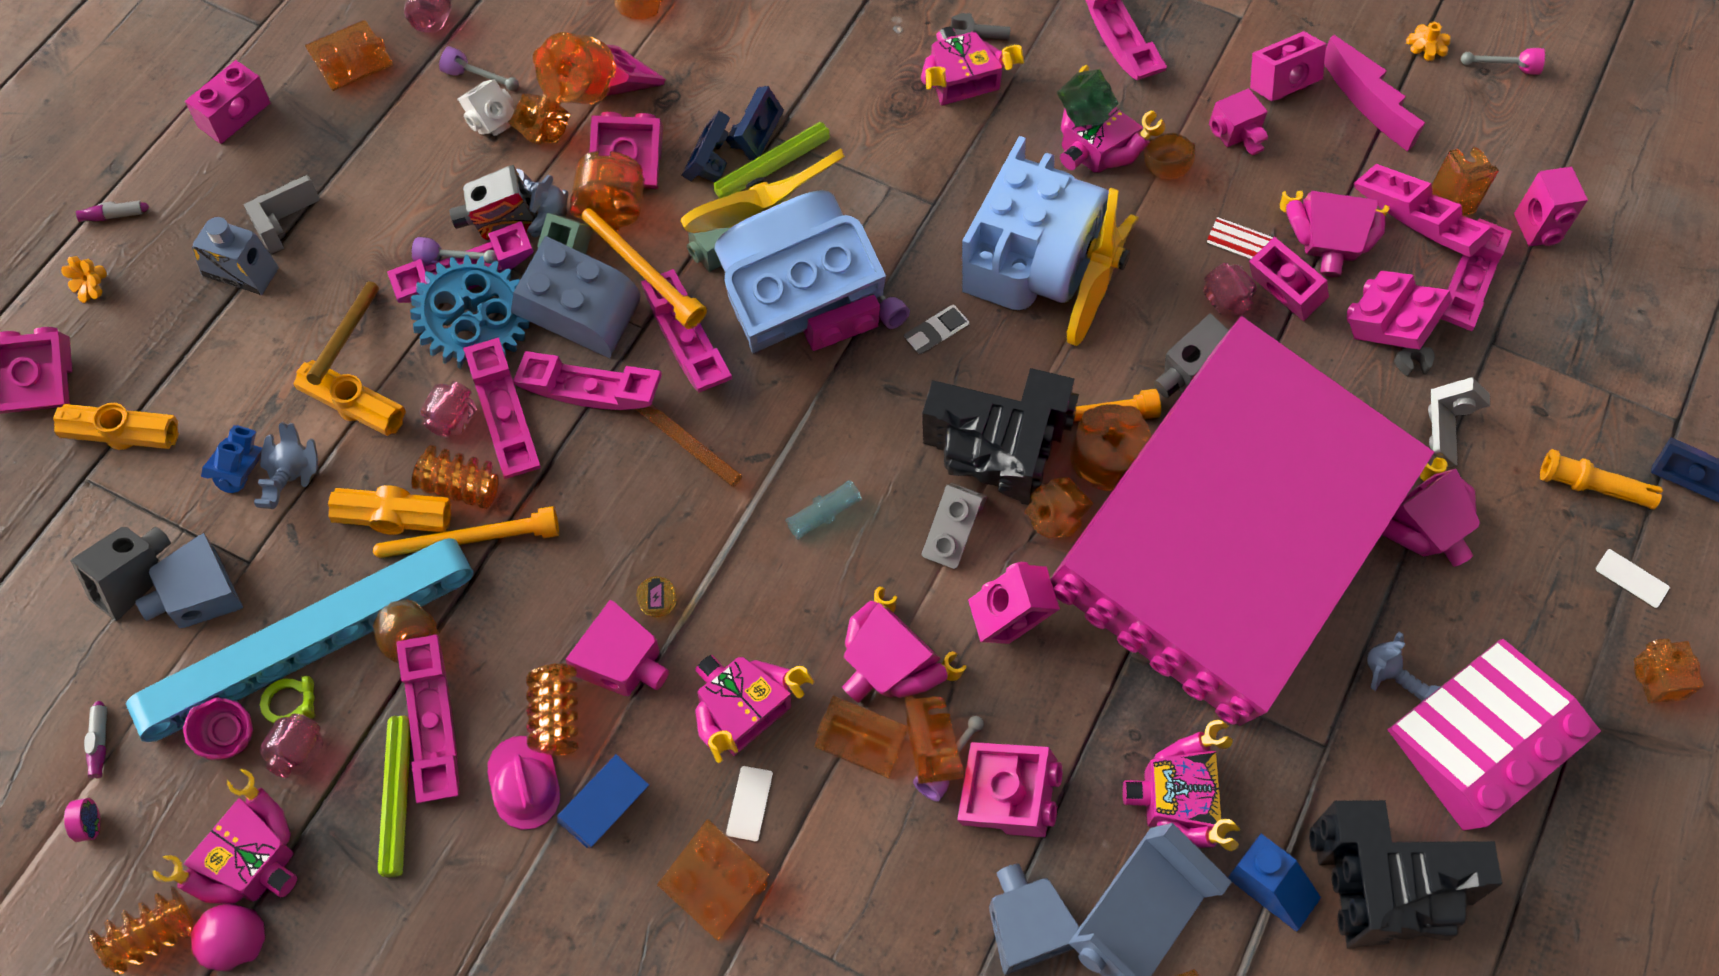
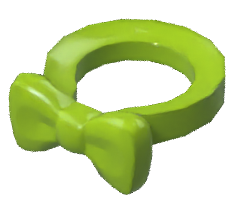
[260,676,315,726]

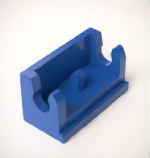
[557,754,649,848]

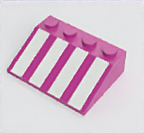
[1387,639,1601,830]

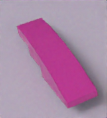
[1324,35,1425,152]
[1354,164,1493,257]

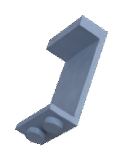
[1069,823,1231,976]

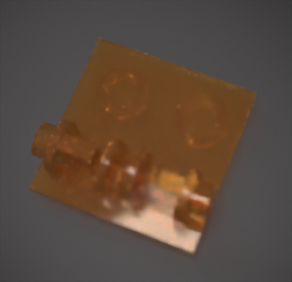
[305,20,393,91]
[657,819,770,941]

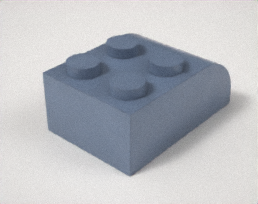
[511,236,640,358]

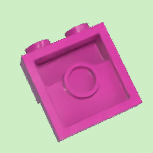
[588,112,663,189]
[1347,271,1452,350]
[0,327,73,414]
[957,742,1063,837]

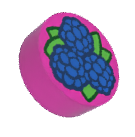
[64,798,100,842]

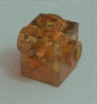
[509,93,571,145]
[1024,477,1094,539]
[1633,638,1704,704]

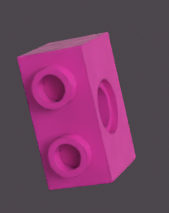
[1250,31,1326,101]
[185,60,271,144]
[1514,167,1588,247]
[1249,237,1329,321]
[968,562,1060,644]

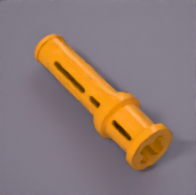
[1540,449,1663,510]

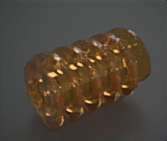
[411,445,499,509]
[526,664,579,755]
[87,886,194,975]

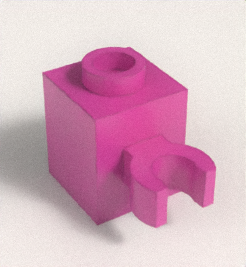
[1209,88,1268,155]

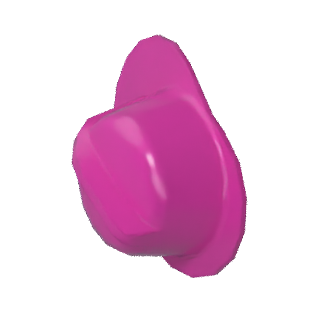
[488,736,560,830]

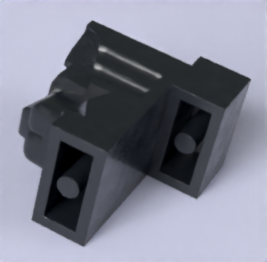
[922,368,1079,505]
[1309,800,1503,949]

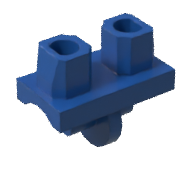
[201,425,262,493]

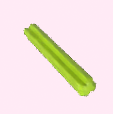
[713,122,830,198]
[377,716,411,878]

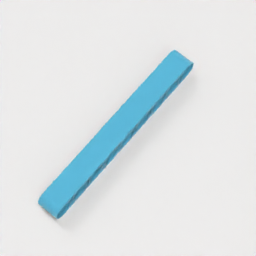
[126,538,473,742]

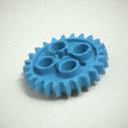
[410,255,529,369]

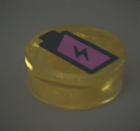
[636,576,676,617]

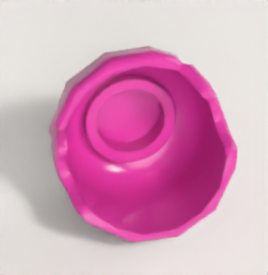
[183,698,253,761]
[191,904,265,971]

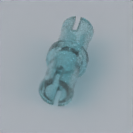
[785,480,862,540]

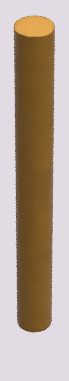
[306,281,379,385]

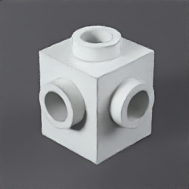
[458,79,517,136]

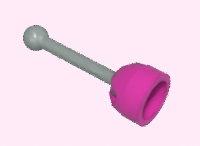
[1461,48,1545,75]

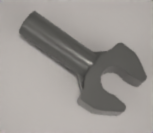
[951,13,1011,40]
[1394,346,1435,377]

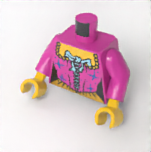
[1123,720,1240,851]

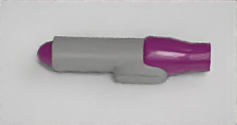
[76,200,149,222]
[84,701,107,779]

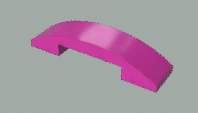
[1086,0,1167,81]
[1440,218,1512,331]
[387,221,533,303]
[641,269,732,393]
[463,338,541,479]
[513,351,662,410]
[396,635,459,804]

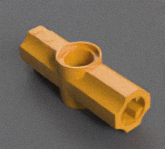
[294,360,406,436]
[53,403,179,450]
[328,485,451,535]

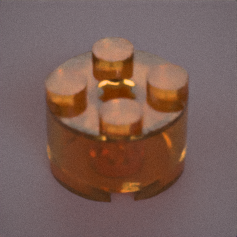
[533,32,615,105]
[570,151,645,232]
[1070,404,1151,491]

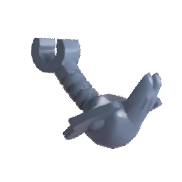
[516,169,568,237]
[254,422,318,509]
[1367,632,1440,702]

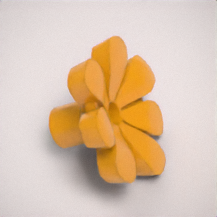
[1406,22,1451,61]
[61,256,107,303]

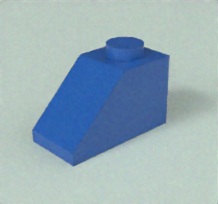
[1227,834,1321,932]

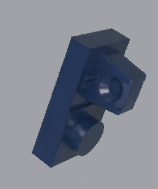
[726,86,784,160]
[681,110,731,183]
[1651,437,1719,502]

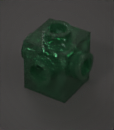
[1057,69,1119,127]

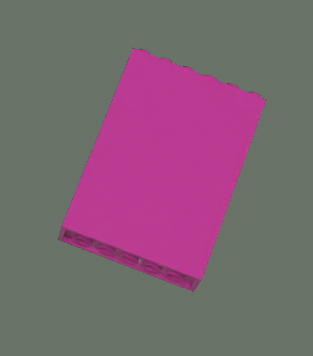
[1050,316,1434,726]

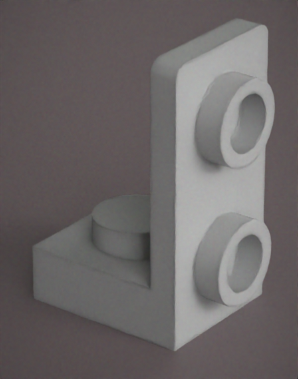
[243,175,319,254]
[1428,377,1490,467]
[922,483,987,569]

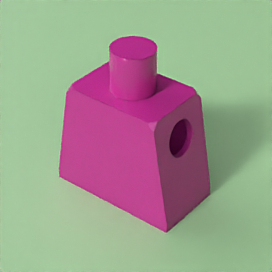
[566,600,669,696]

